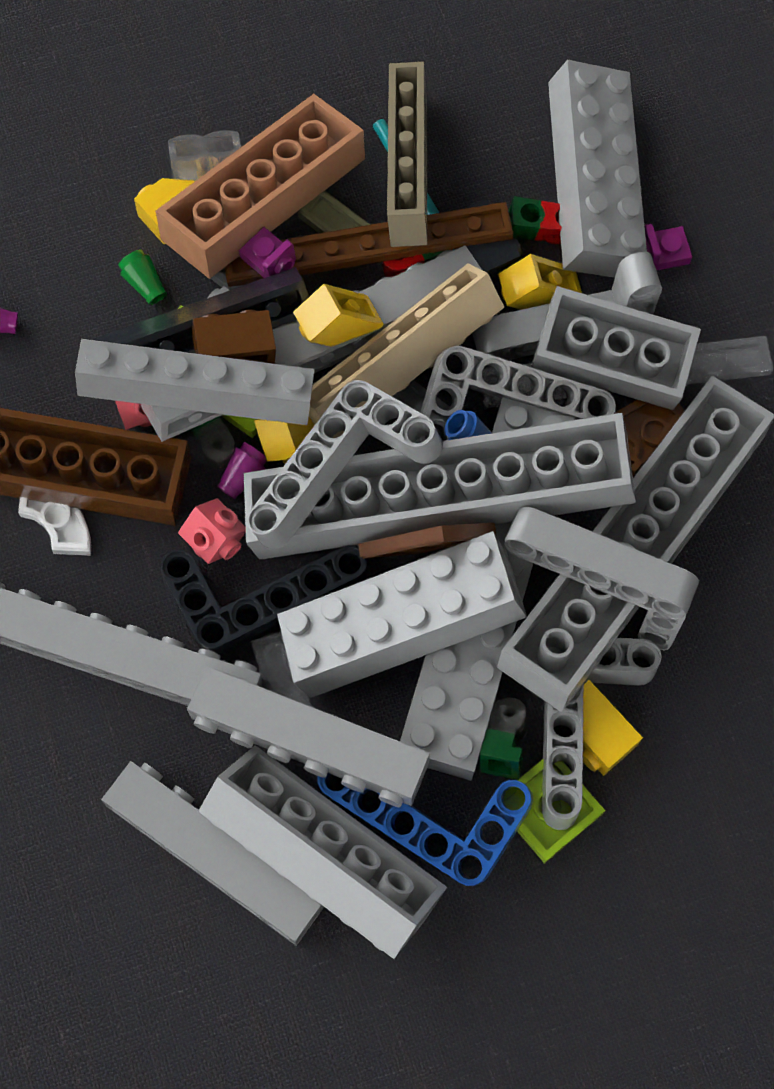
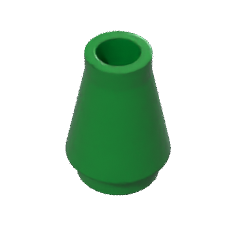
[118,249,167,305]

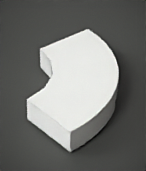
[18,497,91,556]

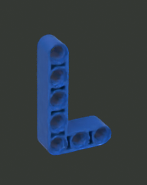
[318,773,533,886]

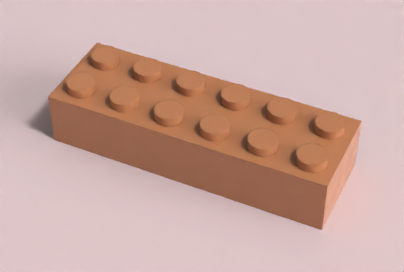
[155,94,365,279]

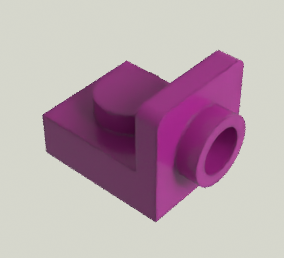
[644,224,692,270]
[238,227,296,278]

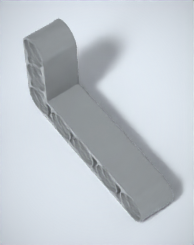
[472,252,662,360]
[415,346,616,443]
[247,380,443,549]
[504,507,699,650]
[542,638,662,830]

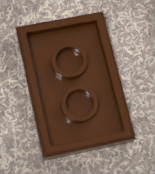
[358,522,497,559]

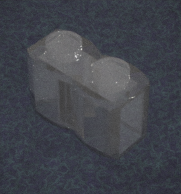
[168,130,241,181]

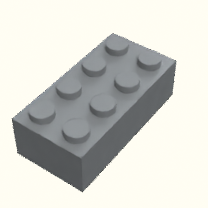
[531,286,701,410]

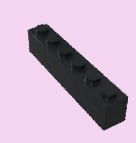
[91,267,309,353]

